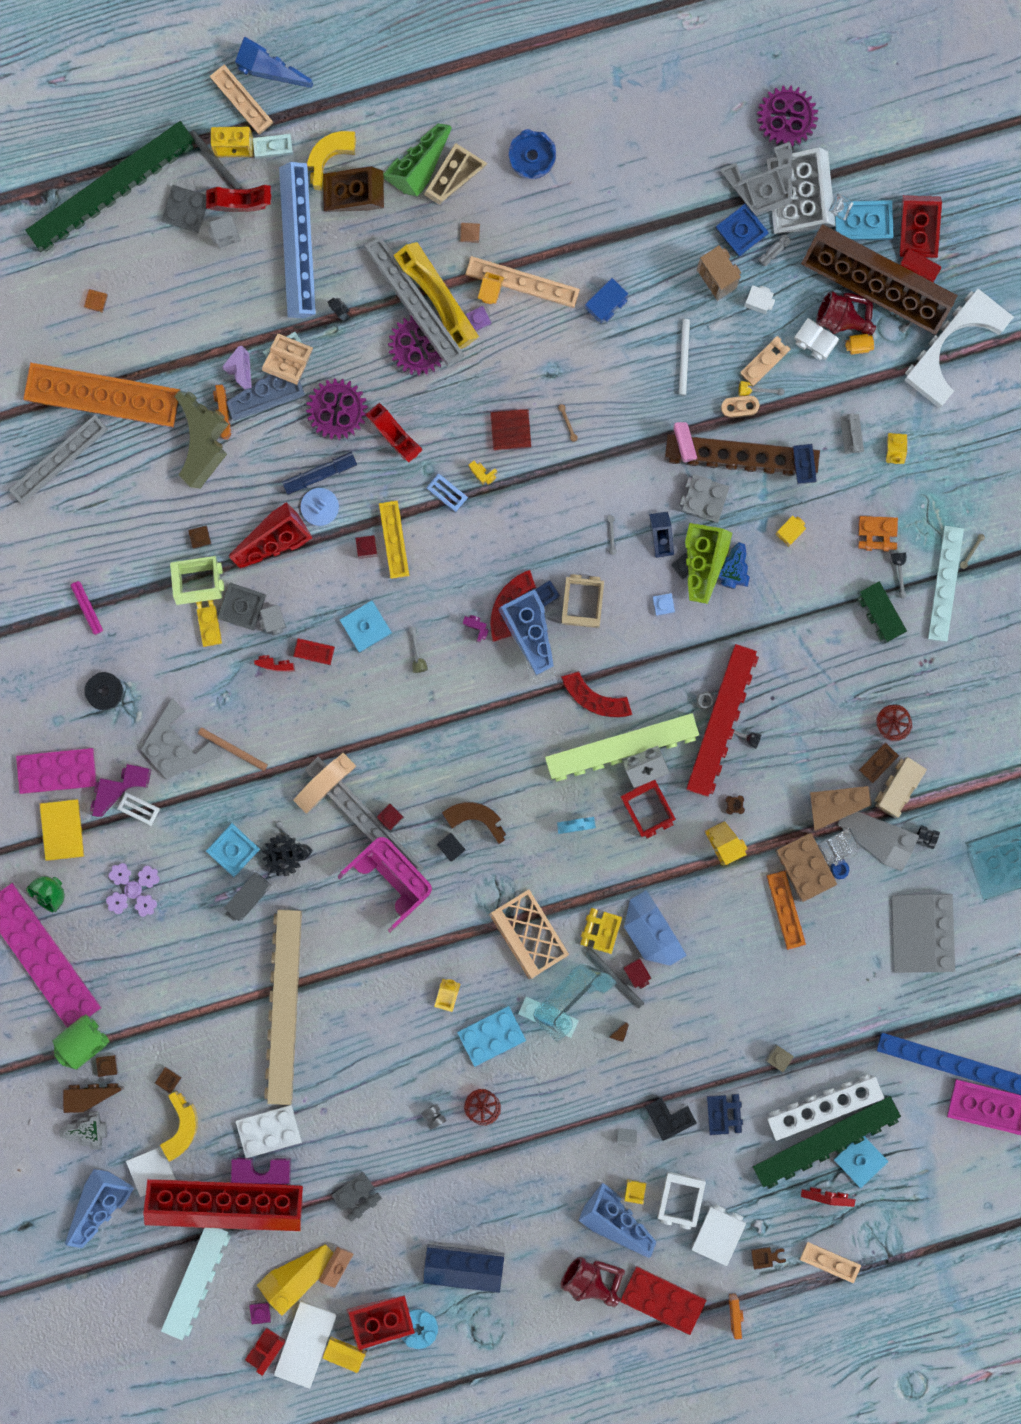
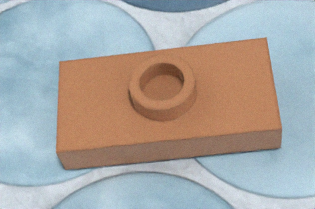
[318,1246,354,1288]

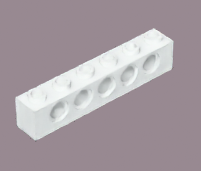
[766,1074,884,1141]

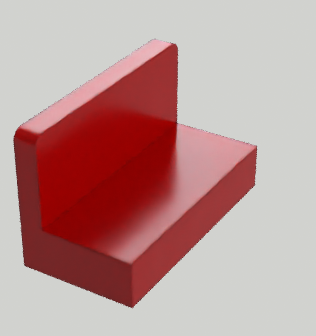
[900,249,942,283]

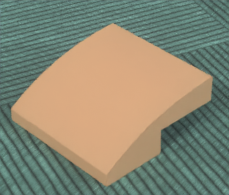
[262,334,313,385]

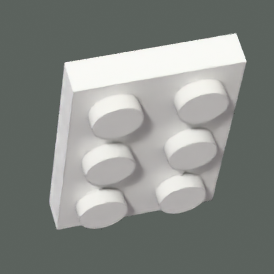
[236,1105,302,1158]

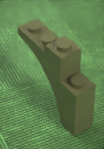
[174,391,229,489]

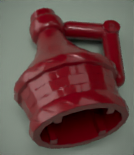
[816,291,876,335]
[560,1257,625,1308]

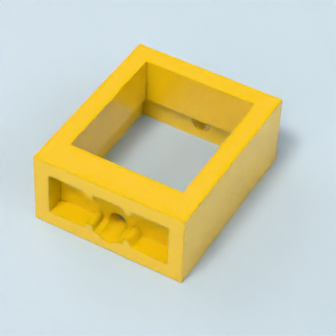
[211,127,254,158]

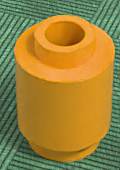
[845,334,874,355]

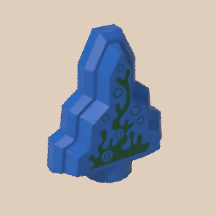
[718,542,750,589]

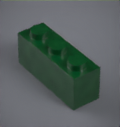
[857,581,907,643]

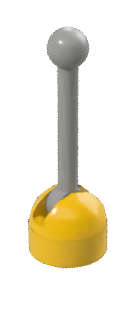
[738,381,785,396]

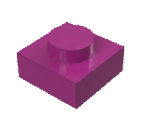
[249,1302,271,1325]

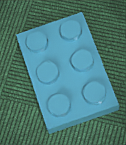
[834,200,893,241]
[457,1006,526,1067]

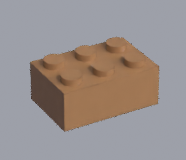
[697,245,741,301]
[775,833,837,902]

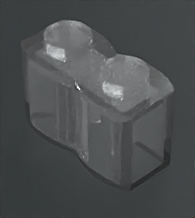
[818,827,861,866]

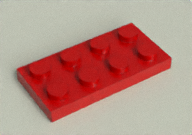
[620,1266,707,1335]

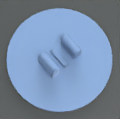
[301,488,339,526]

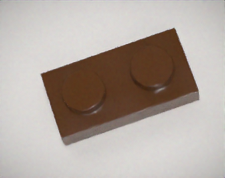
[858,742,899,783]

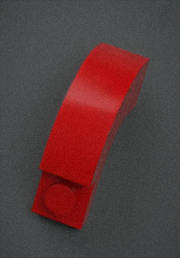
[206,184,272,212]
[365,402,423,463]

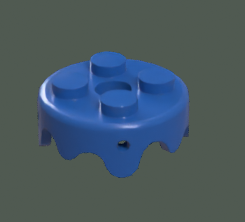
[509,129,556,179]

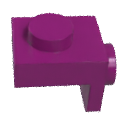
[462,615,489,643]

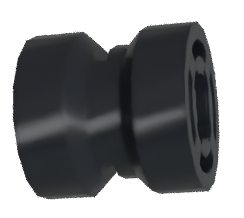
[916,825,940,849]

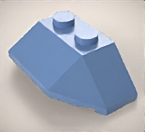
[624,890,687,966]

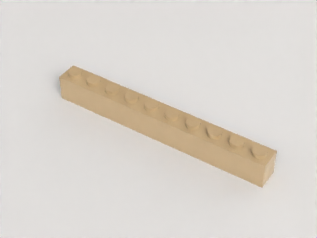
[264,910,302,1105]

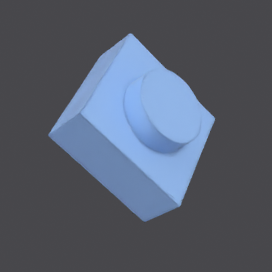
[653,593,675,616]

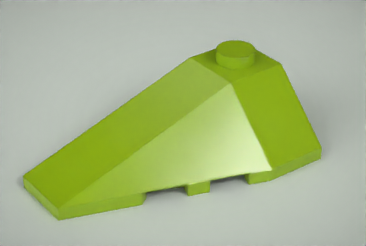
[685,523,732,604]

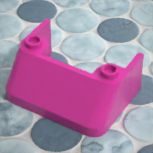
[338,837,432,933]

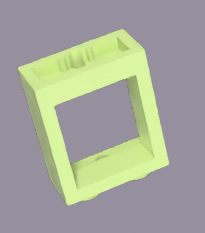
[170,556,224,605]

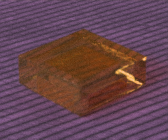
[84,289,108,313]

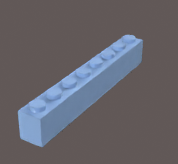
[279,162,316,319]

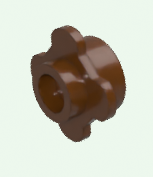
[725,795,745,815]

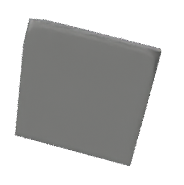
[616,1128,637,1147]

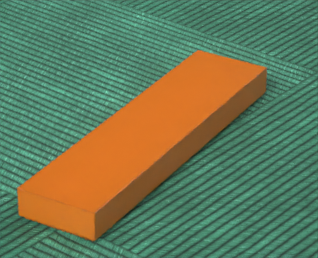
[766,870,806,950]

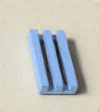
[426,473,468,512]

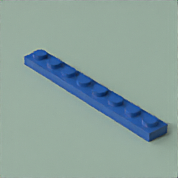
[876,1032,1021,1095]

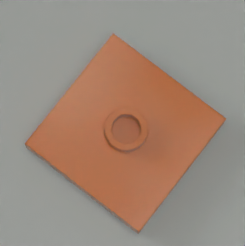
[728,1294,744,1340]

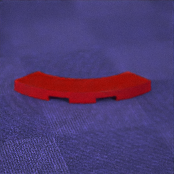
[490,570,536,642]
[561,671,633,718]

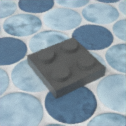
[162,185,206,233]
[218,582,266,631]

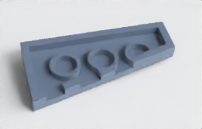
[227,375,305,421]

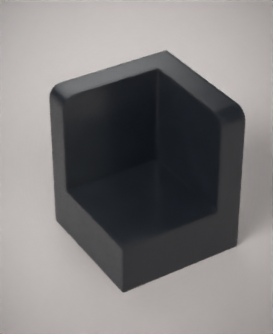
[436,832,466,862]

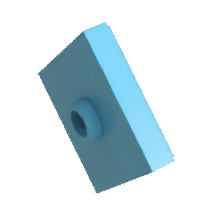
[340,600,392,653]
[206,823,260,877]
[834,1136,888,1188]

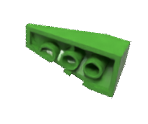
[384,123,452,196]

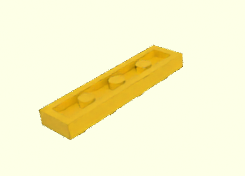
[379,500,410,579]

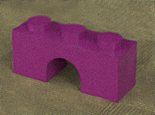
[231,1158,291,1185]

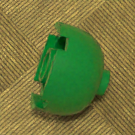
[26,876,65,913]

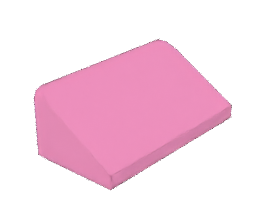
[673,422,697,463]

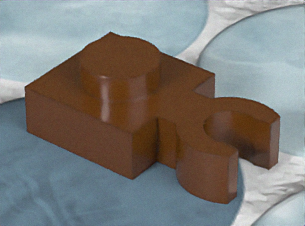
[751,1247,786,1270]

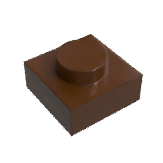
[188,525,212,549]
[96,1055,118,1077]
[155,1066,182,1094]

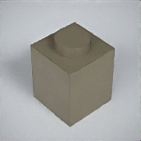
[765,1044,794,1072]

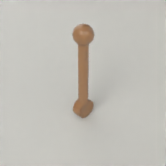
[558,404,578,442]

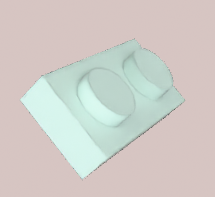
[253,134,293,159]

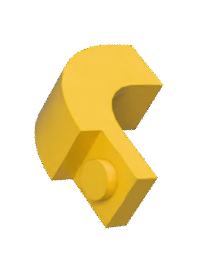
[307,131,356,190]
[160,1091,198,1162]

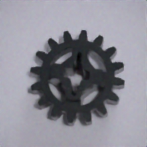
[262,835,303,876]

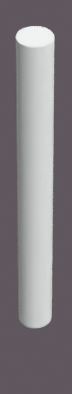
[679,319,690,396]

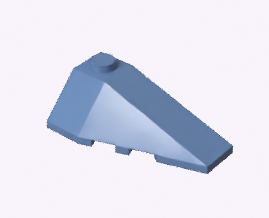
[498,589,554,675]
[65,1169,134,1248]
[578,1183,656,1258]

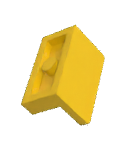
[323,1336,367,1373]

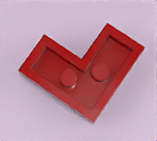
[801,1187,856,1207]

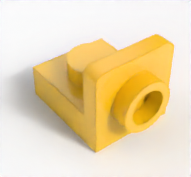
[468,460,498,485]
[434,979,461,1012]

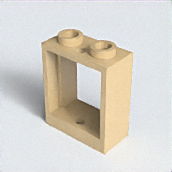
[561,574,604,628]

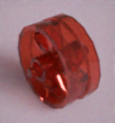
[876,704,913,741]
[464,1089,501,1126]

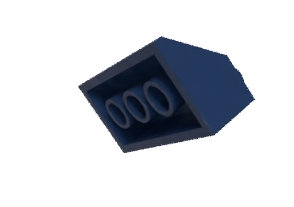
[423,1244,505,1293]

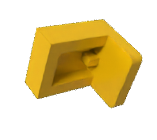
[886,433,907,464]

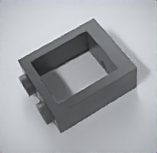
[224,873,272,921]

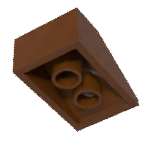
[323,166,384,212]

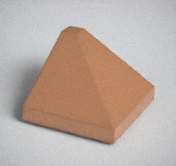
[460,223,480,243]

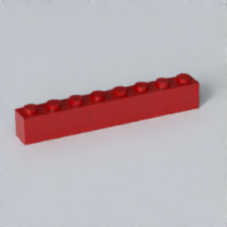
[686,644,759,797]

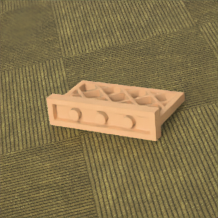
[489,889,569,980]

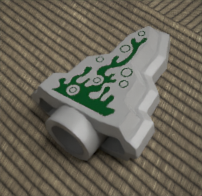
[59,1111,107,1150]

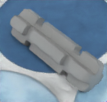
[759,235,791,266]

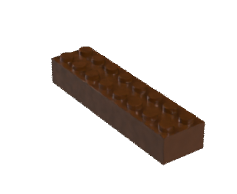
[801,224,958,335]

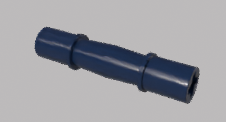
[282,451,357,495]

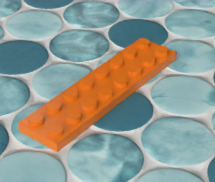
[23,362,181,428]

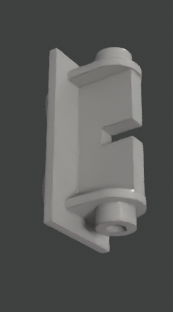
[840,413,864,454]

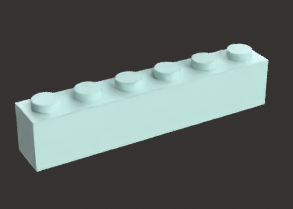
[161,1228,231,1340]

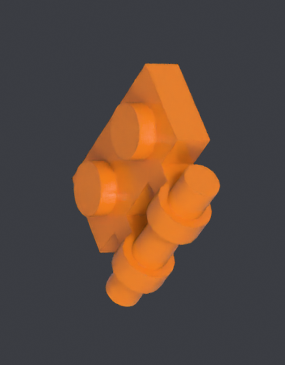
[858,516,898,552]

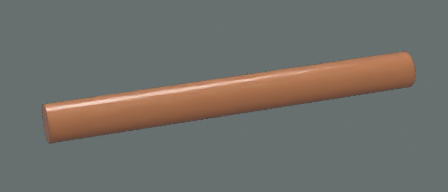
[198,727,268,771]

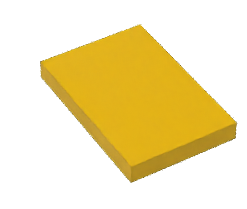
[40,799,85,861]

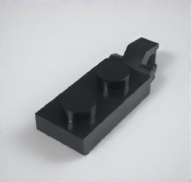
[327,298,350,322]

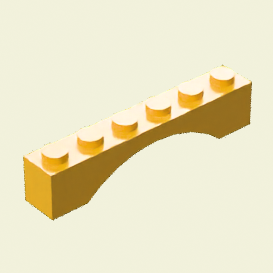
[393,242,479,349]

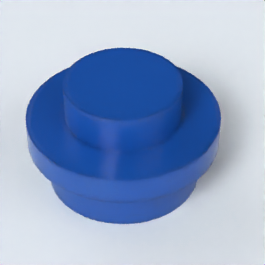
[830,860,850,879]

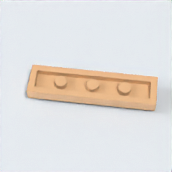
[210,64,273,135]

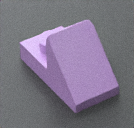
[223,346,252,389]

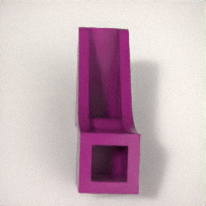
[90,764,152,817]

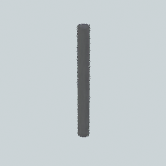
[190,130,242,189]
[586,948,645,1008]

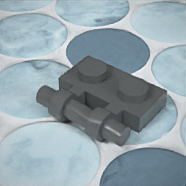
[332,1172,382,1222]

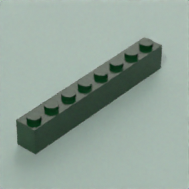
[752,1096,901,1189]

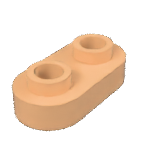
[721,396,760,418]

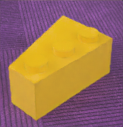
[704,821,748,865]

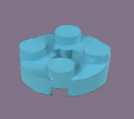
[557,817,596,834]
[401,1309,438,1349]

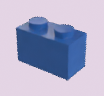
[585,278,628,324]

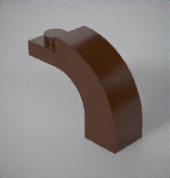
[442,802,506,844]

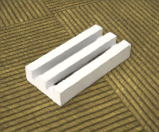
[117,792,160,826]

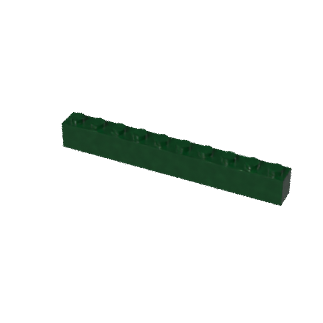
[25,121,195,252]

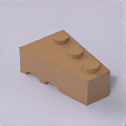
[810,786,872,831]

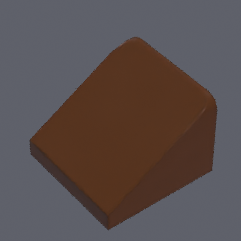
[609,1022,629,1042]

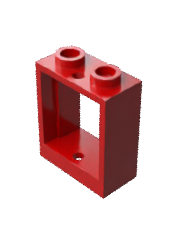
[620,780,676,839]

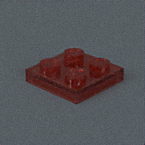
[490,409,531,451]

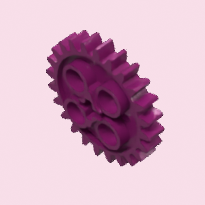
[757,85,819,148]
[388,315,444,376]
[306,378,368,441]

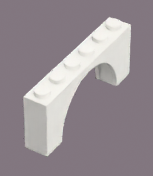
[904,289,1014,409]

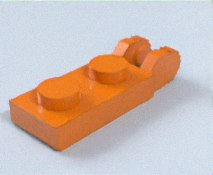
[213,384,232,440]

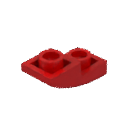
[254,655,296,672]

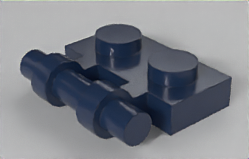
[706,1094,744,1135]

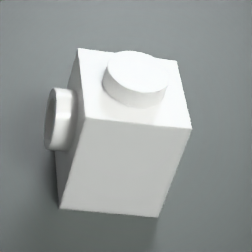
[744,285,775,315]

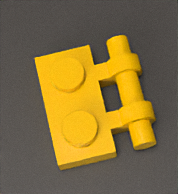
[580,908,622,954]

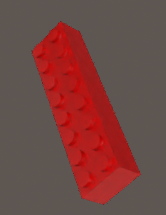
[143,1179,303,1232]

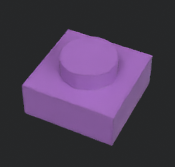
[466,306,491,331]

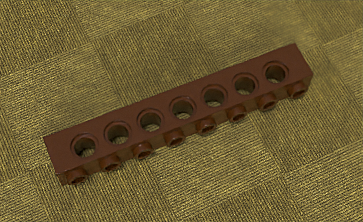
[664,434,820,476]

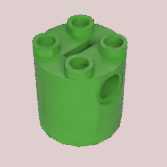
[52,1014,110,1070]

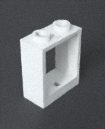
[657,1171,706,1229]

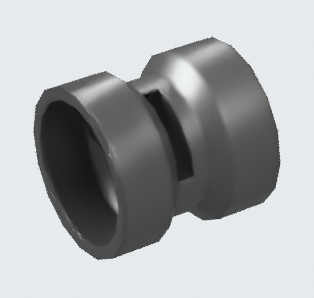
[421,1104,447,1130]

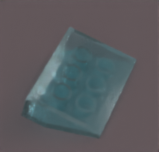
[965,824,1021,901]

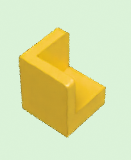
[624,1179,646,1204]

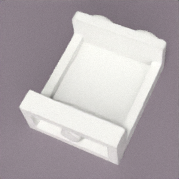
[690,1204,746,1266]

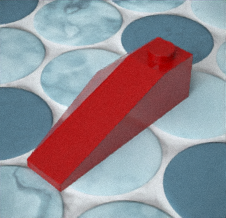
[229,502,312,569]

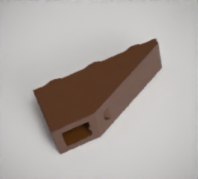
[63,1083,124,1113]

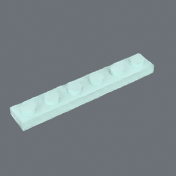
[927,526,964,642]

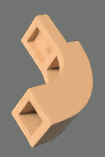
[293,753,356,814]

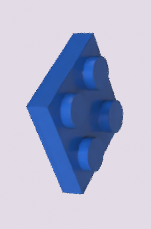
[715,203,769,257]

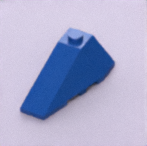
[235,37,313,88]

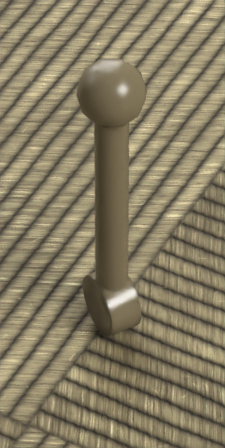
[960,534,985,569]

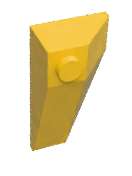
[257,1244,334,1316]

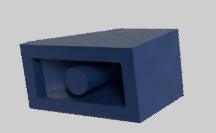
[649,511,674,558]

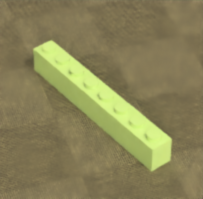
[545,713,699,782]

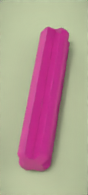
[71,581,103,635]

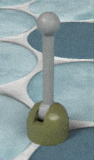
[409,627,428,673]

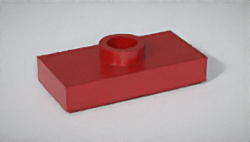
[293,638,335,666]

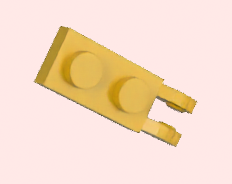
[196,600,223,647]

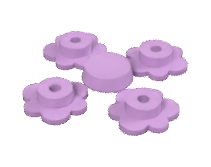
[106,863,160,917]

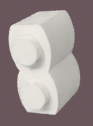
[794,318,839,360]

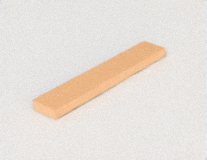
[465,256,580,308]

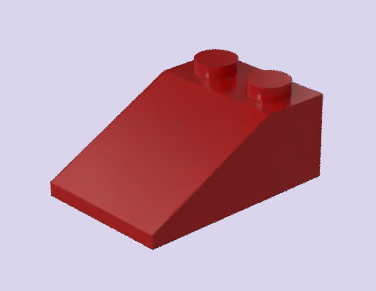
[899,195,942,258]
[346,1295,415,1350]

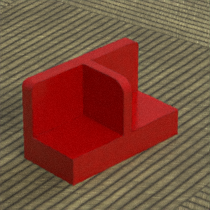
[245,1328,286,1376]

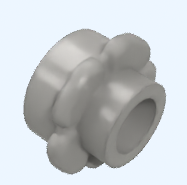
[696,691,715,710]

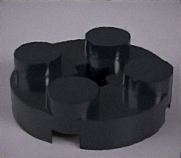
[84,672,124,711]

